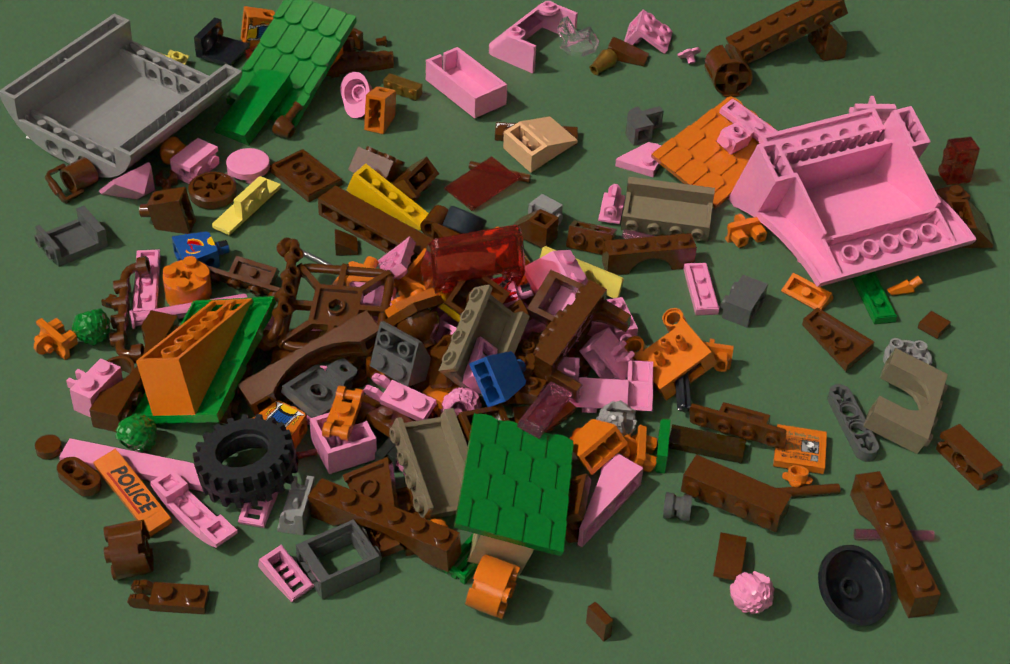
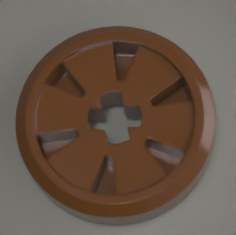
[188,172,237,209]

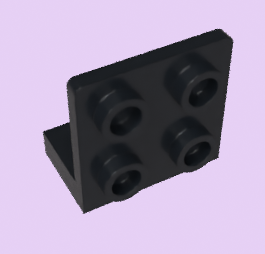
[194,17,250,66]

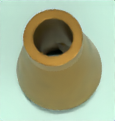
[589,49,617,75]

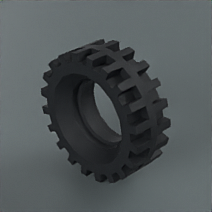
[193,414,298,508]

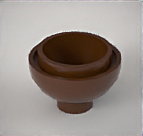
[395,309,440,350]

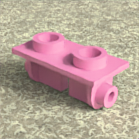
[598,184,625,224]

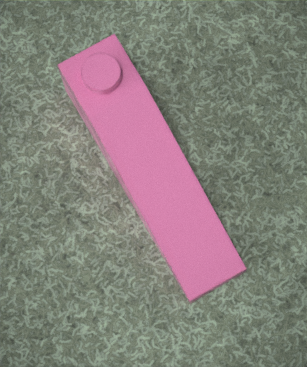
[578,453,643,547]

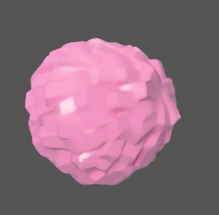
[441,387,482,416]
[730,571,775,614]

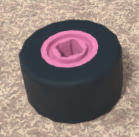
[443,206,487,240]

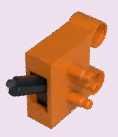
[624,308,717,413]

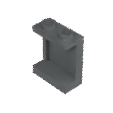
[34,206,108,267]

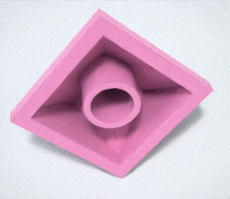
[99,162,155,199]

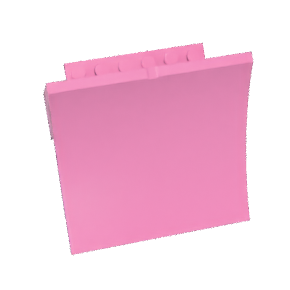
[728,106,977,287]

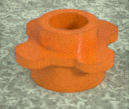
[782,465,813,487]

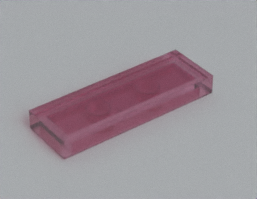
[517,381,572,439]

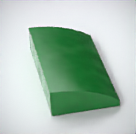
[214,69,293,146]

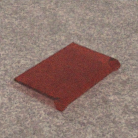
[444,156,521,211]

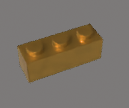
[383,73,422,101]

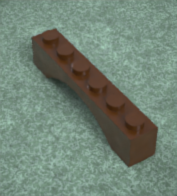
[89,310,179,432]
[238,310,379,416]
[850,471,941,618]
[308,478,461,572]

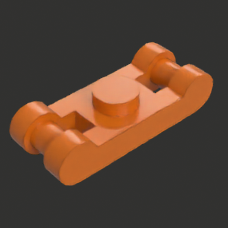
[322,385,364,441]

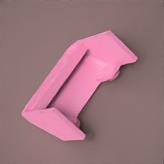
[489,1,578,74]

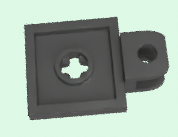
[281,359,357,418]

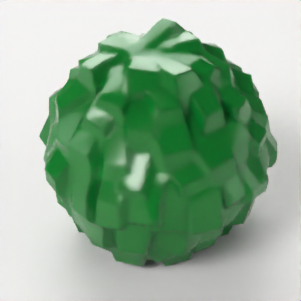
[72,308,111,346]
[115,413,157,453]

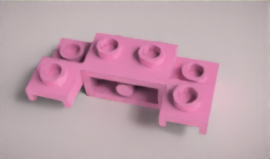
[553,357,653,413]

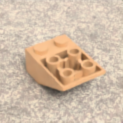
[503,116,578,173]

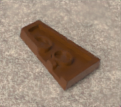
[802,307,875,372]

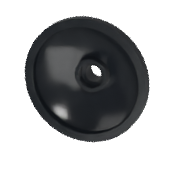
[818,545,891,627]

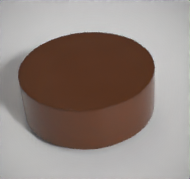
[35,434,62,459]

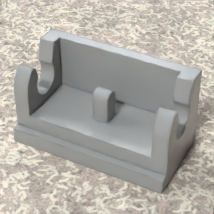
[277,476,315,535]

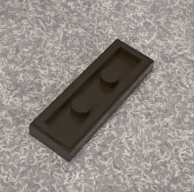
[668,424,746,463]

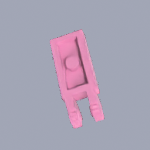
[364,373,436,421]

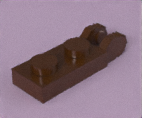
[127,579,210,615]

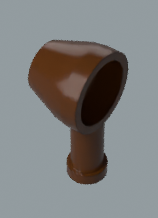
[272,101,303,139]

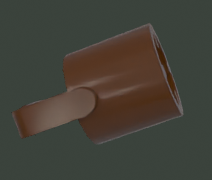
[45,157,98,203]

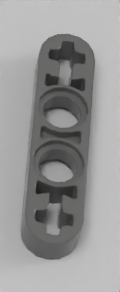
[827,384,879,462]

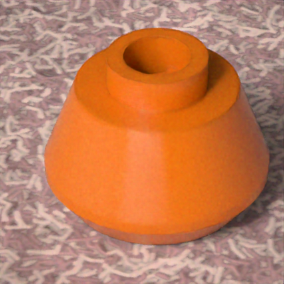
[160,136,186,165]

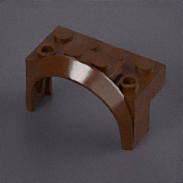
[533,280,631,402]

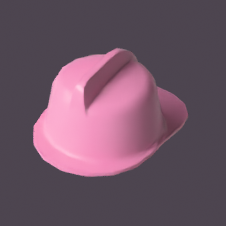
[340,72,372,118]

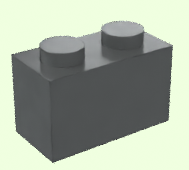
[721,275,768,328]

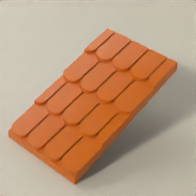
[651,96,771,209]

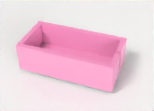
[426,47,507,118]

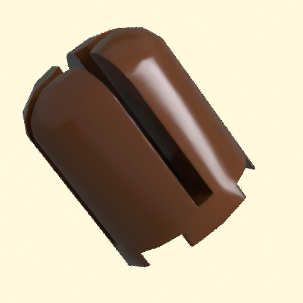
[704,44,753,97]

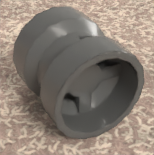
[663,492,692,521]

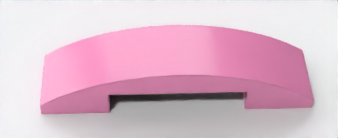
[150,468,238,548]

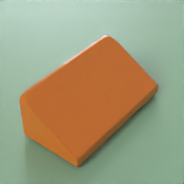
[781,273,834,310]

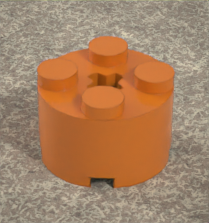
[163,256,212,306]
[465,554,521,619]

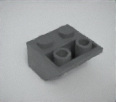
[370,321,431,387]

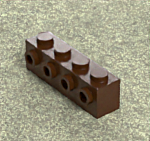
[681,454,792,532]

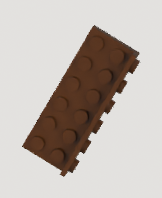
[726,0,848,64]

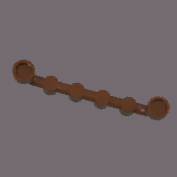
[258,237,304,351]
[109,256,151,364]

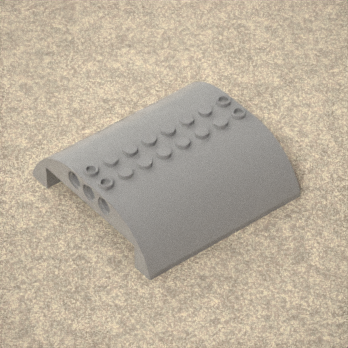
[0,13,242,178]

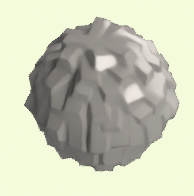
[596,400,637,437]

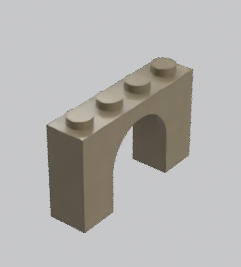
[863,348,948,454]

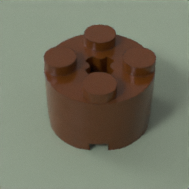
[104,520,154,581]

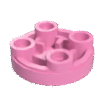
[226,148,270,184]

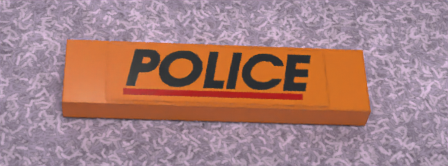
[93,448,172,537]

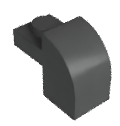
[625,106,664,146]

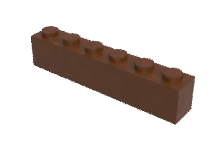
[318,185,437,266]

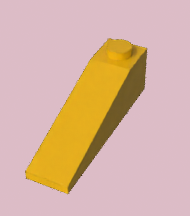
[346,164,429,231]

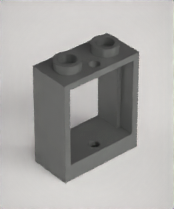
[296,519,382,599]

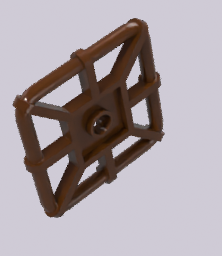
[277,263,395,357]

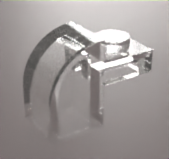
[557,16,600,57]

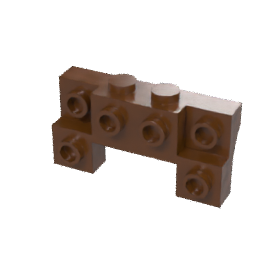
[498,332,576,407]

